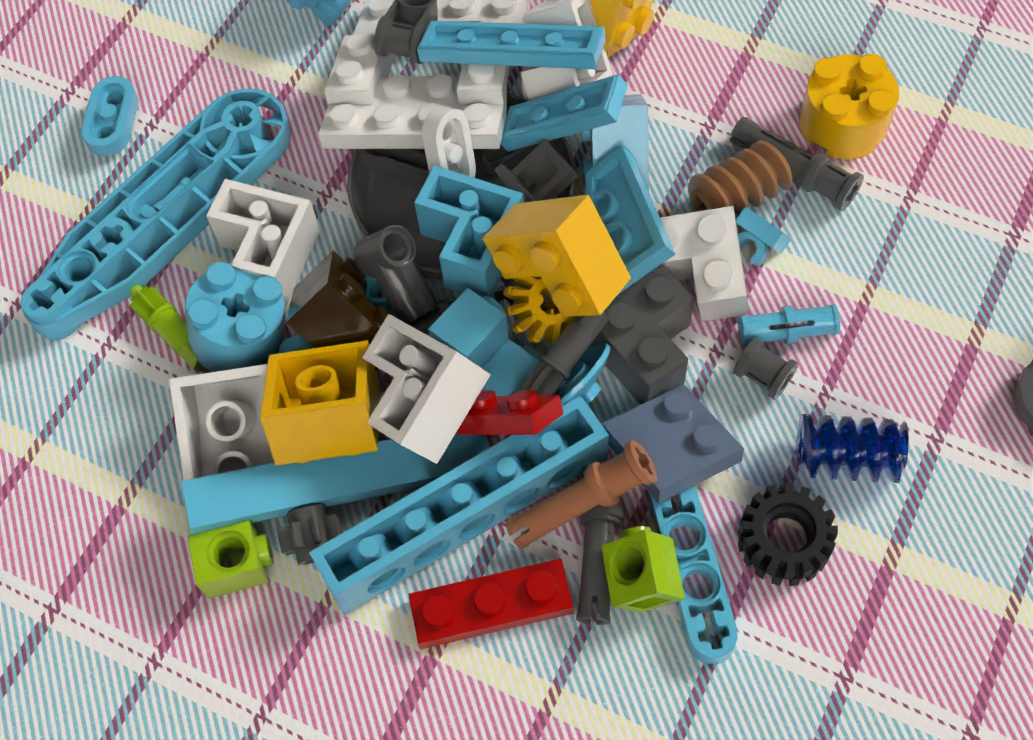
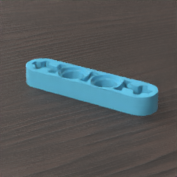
[648,486,738,664]

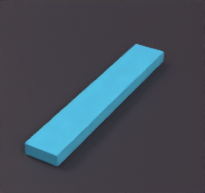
[181,435,489,535]

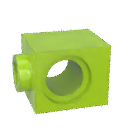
[187,520,274,599]
[601,526,685,613]

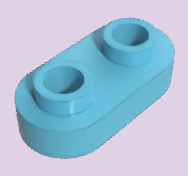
[81,76,138,156]

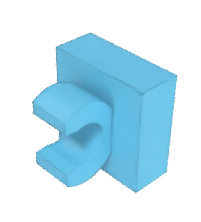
[736,206,792,267]

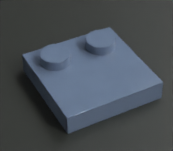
[602,384,744,504]

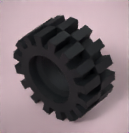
[738,483,838,586]

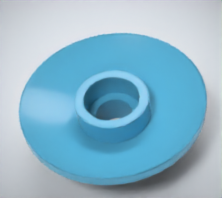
[554,341,610,406]

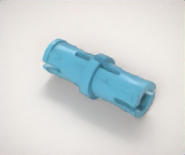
[738,304,840,346]

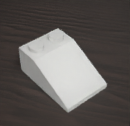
[169,364,274,480]

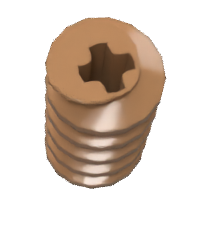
[688,140,792,215]

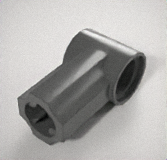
[354,225,437,324]

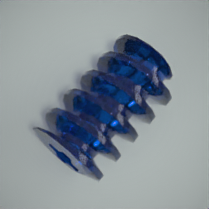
[796,414,909,484]

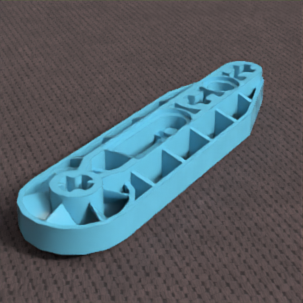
[20,88,291,340]

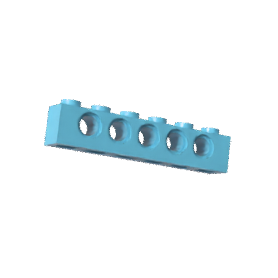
[309,396,609,615]

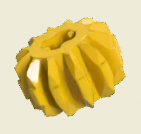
[503,276,574,344]

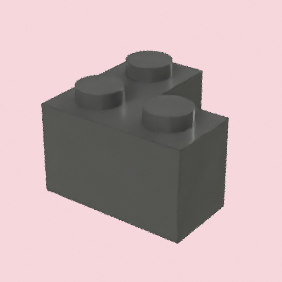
[589,265,695,405]

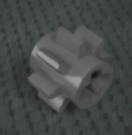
[277,504,344,565]

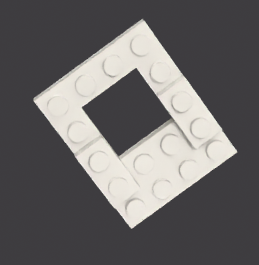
[318,0,530,149]

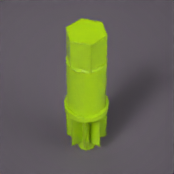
[130,285,205,372]

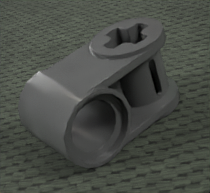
[374,0,438,64]

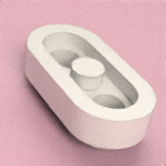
[422,105,476,178]

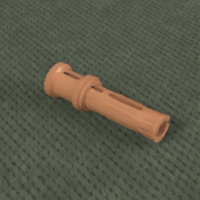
[506,440,657,549]

